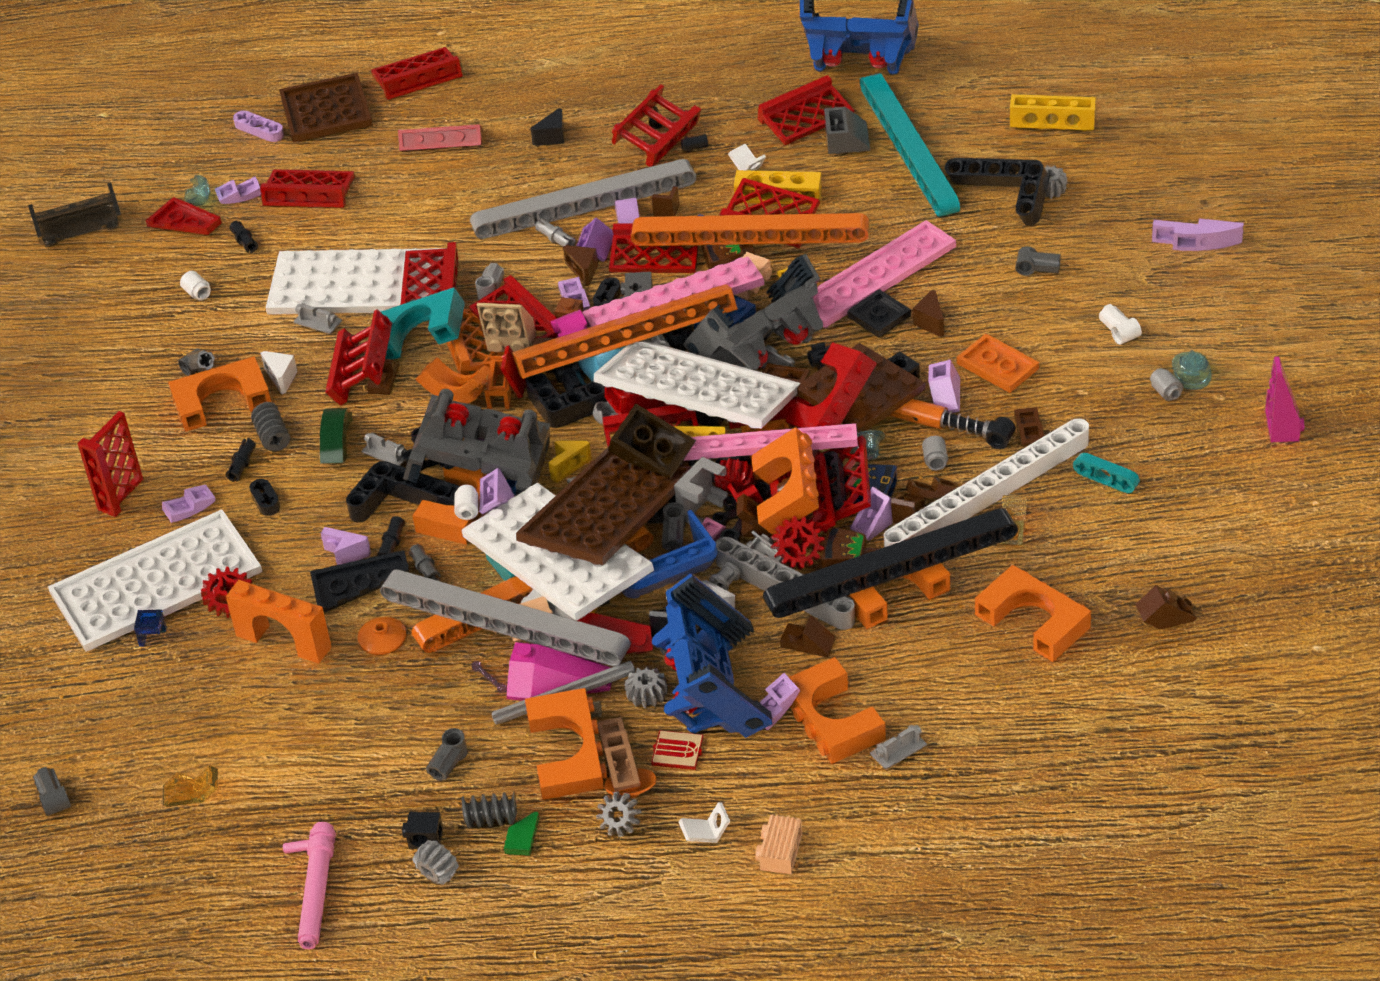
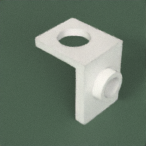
[728,144,766,171]
[679,802,730,843]

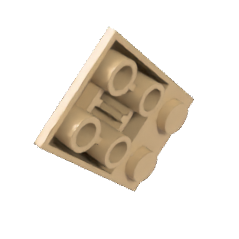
[477,303,537,352]

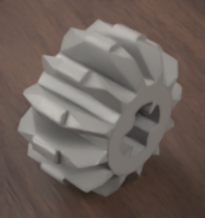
[1037,165,1067,199]
[625,666,668,709]
[596,792,642,837]
[412,840,459,885]

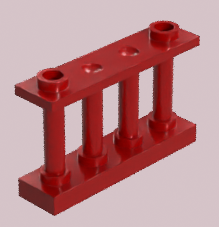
[611,84,701,167]
[325,309,392,406]

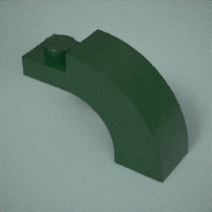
[320,408,353,464]

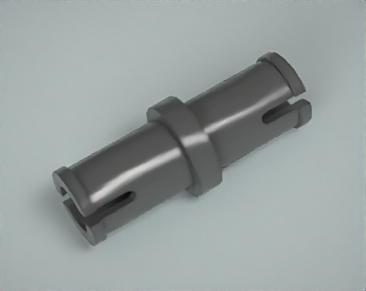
[409,544,441,581]

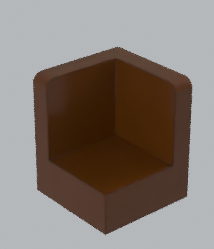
[652,186,680,217]

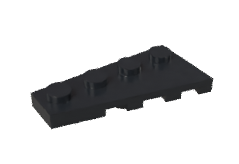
[310,550,410,613]

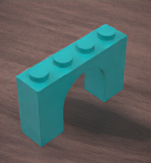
[381,287,465,360]

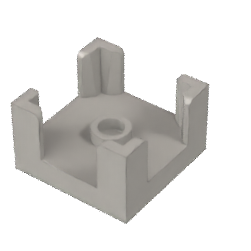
[674,457,728,524]

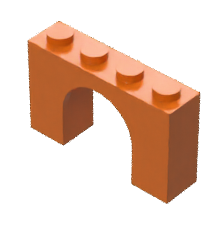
[168,356,271,432]
[752,427,819,535]
[412,466,507,545]
[847,563,950,630]
[975,565,1091,662]
[226,580,332,664]
[789,657,886,764]
[525,688,607,800]

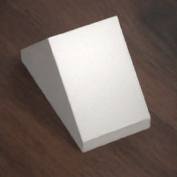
[261,351,297,394]

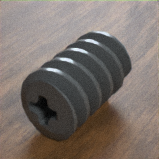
[251,402,290,451]
[462,791,517,829]

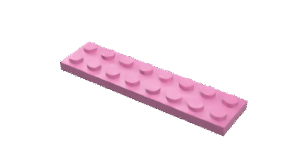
[813,220,956,328]
[582,257,765,328]

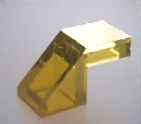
[999,495,1028,545]
[163,765,218,807]

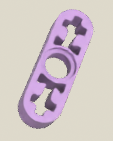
[233,111,284,142]

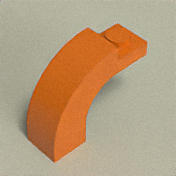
[415,357,491,404]

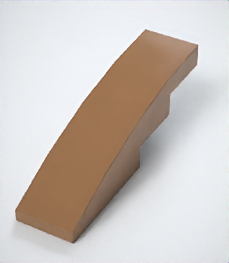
[597,717,640,791]

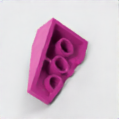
[1265,356,1305,442]
[507,642,612,701]

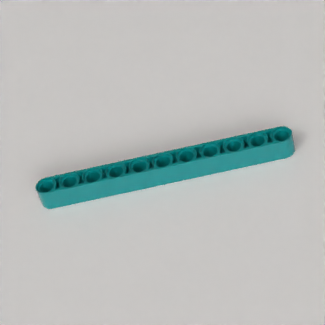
[860,73,960,217]

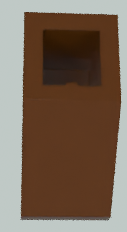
[1135,585,1197,630]

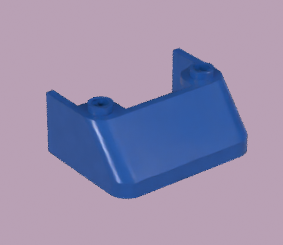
[622,510,718,598]

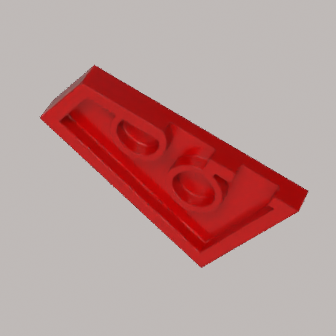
[146,197,222,235]
[577,612,653,659]

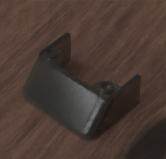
[28,183,122,247]

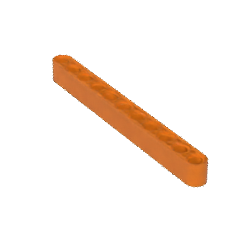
[631,213,869,246]
[411,525,654,653]

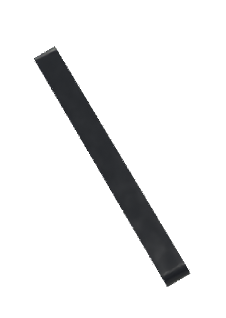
[763,508,1018,618]

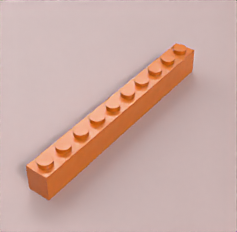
[512,284,738,379]

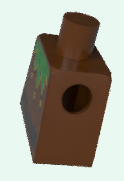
[702,244,755,270]
[821,527,878,569]

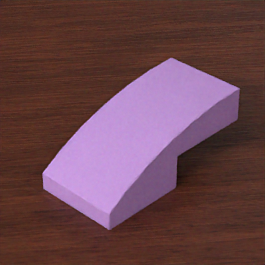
[215,176,261,204]
[558,277,590,310]
[162,484,215,523]
[759,673,800,731]

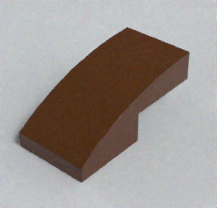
[1014,407,1044,446]
[906,476,959,498]

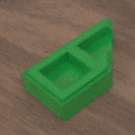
[504,812,539,856]

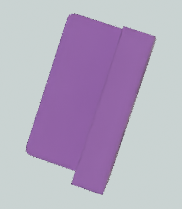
[577,218,613,262]

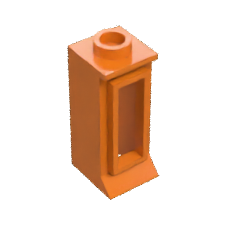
[484,356,513,409]

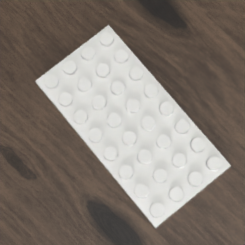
[266,248,445,314]
[594,340,800,429]
[461,483,654,621]
[48,510,262,652]

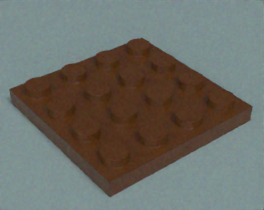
[279,73,373,143]
[797,343,926,435]

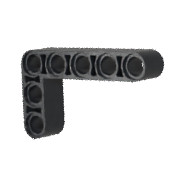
[944,158,1050,226]
[525,372,607,428]
[346,461,460,523]

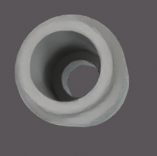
[1150,368,1183,401]
[922,436,948,471]

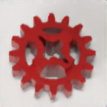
[771,516,824,570]
[201,566,252,618]

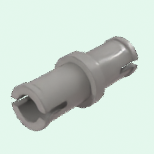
[536,219,576,246]

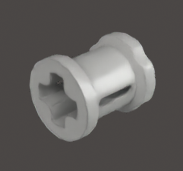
[709,561,741,591]

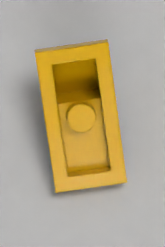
[548,441,592,483]

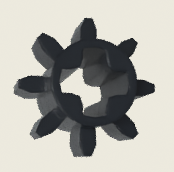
[665,327,692,351]
[807,342,830,370]

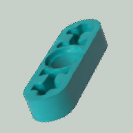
[1073,453,1140,493]

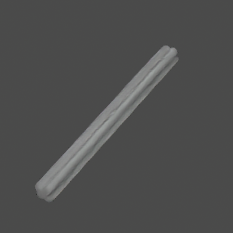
[492,661,635,725]

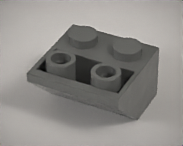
[824,107,870,154]

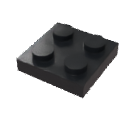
[847,289,911,338]

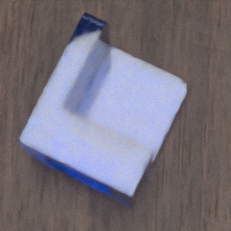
[134,609,167,647]

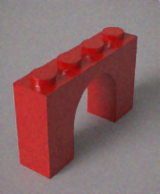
[785,342,877,428]

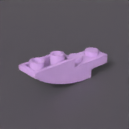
[1152,219,1244,251]

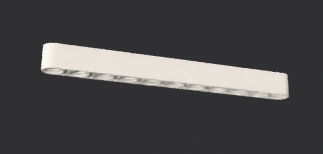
[884,419,1089,547]

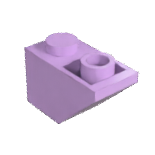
[928,360,960,413]

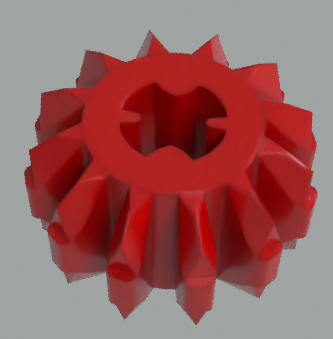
[714,458,754,494]

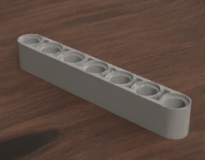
[715,537,855,630]

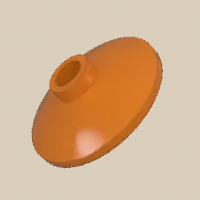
[358,617,407,655]
[604,768,656,798]

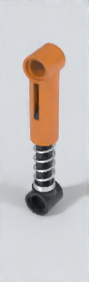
[888,399,1016,450]

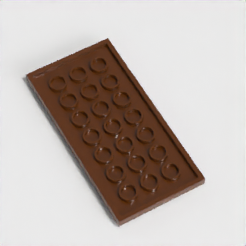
[516,447,691,566]

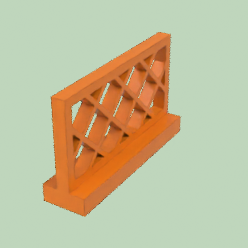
[446,308,504,375]

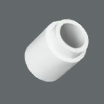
[180,271,211,300]
[454,485,478,520]

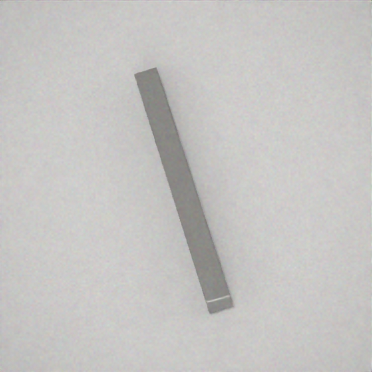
[470,159,697,239]
[380,570,631,666]

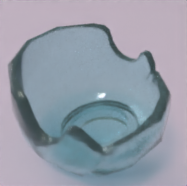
[185,174,210,207]

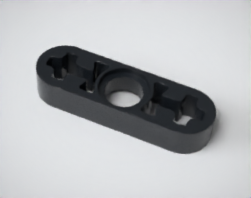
[820,451,847,510]

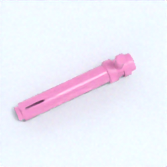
[283,822,336,950]

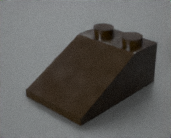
[608,404,696,479]

